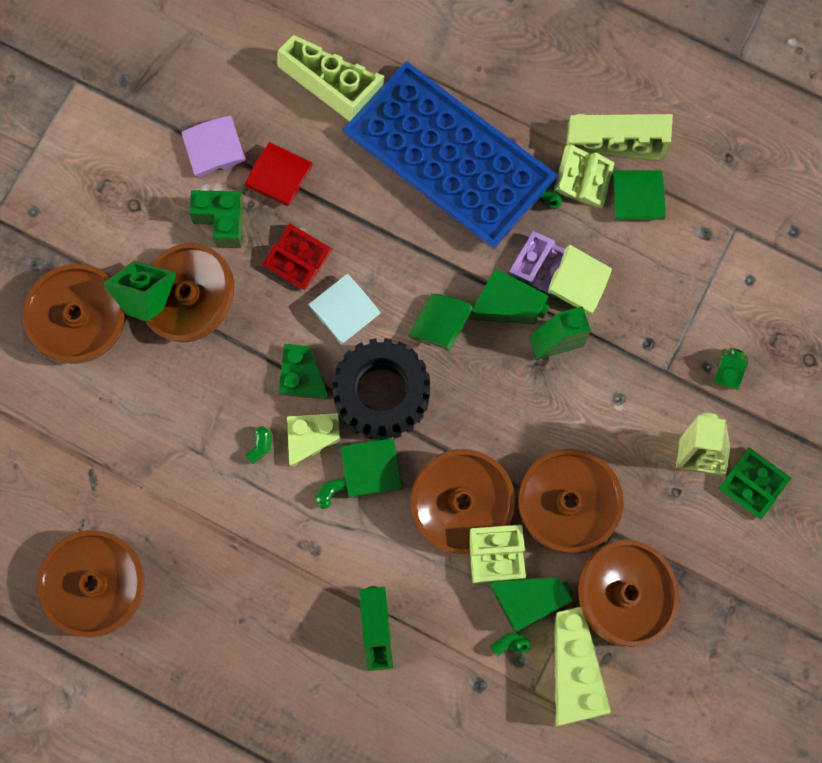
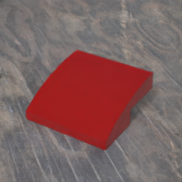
[245,142,313,207]
[262,223,333,290]

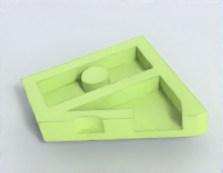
[287,413,340,467]

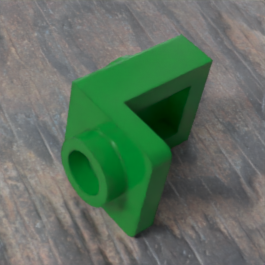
[713,347,748,390]

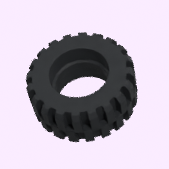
[332,338,430,440]

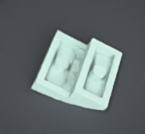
[308,274,381,344]

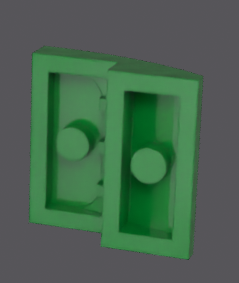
[612,170,666,220]
[408,293,473,351]
[340,439,403,498]
[718,447,792,520]

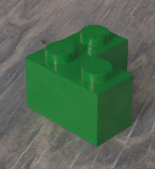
[189,190,244,248]

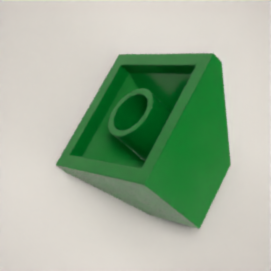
[104,260,176,321]

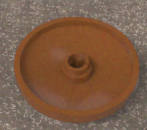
[145,243,235,343]
[23,264,126,364]
[410,449,515,554]
[518,449,623,554]
[37,530,145,637]
[579,540,679,647]

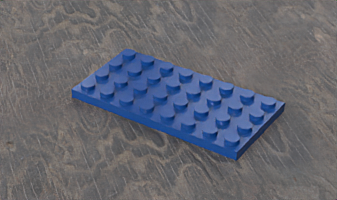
[343,61,557,250]

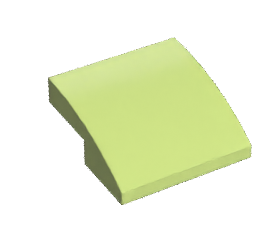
[554,144,614,208]
[548,245,612,315]
[470,525,526,584]

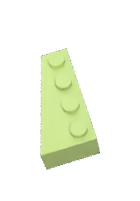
[277,35,384,121]
[567,114,673,161]
[676,413,730,477]
[554,607,611,727]

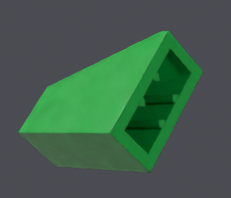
[470,268,550,324]
[529,306,591,360]
[490,577,574,633]
[359,586,393,671]

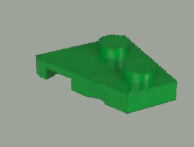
[278,344,328,400]

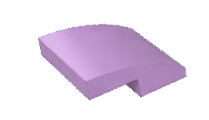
[182,116,245,178]
[509,231,565,300]

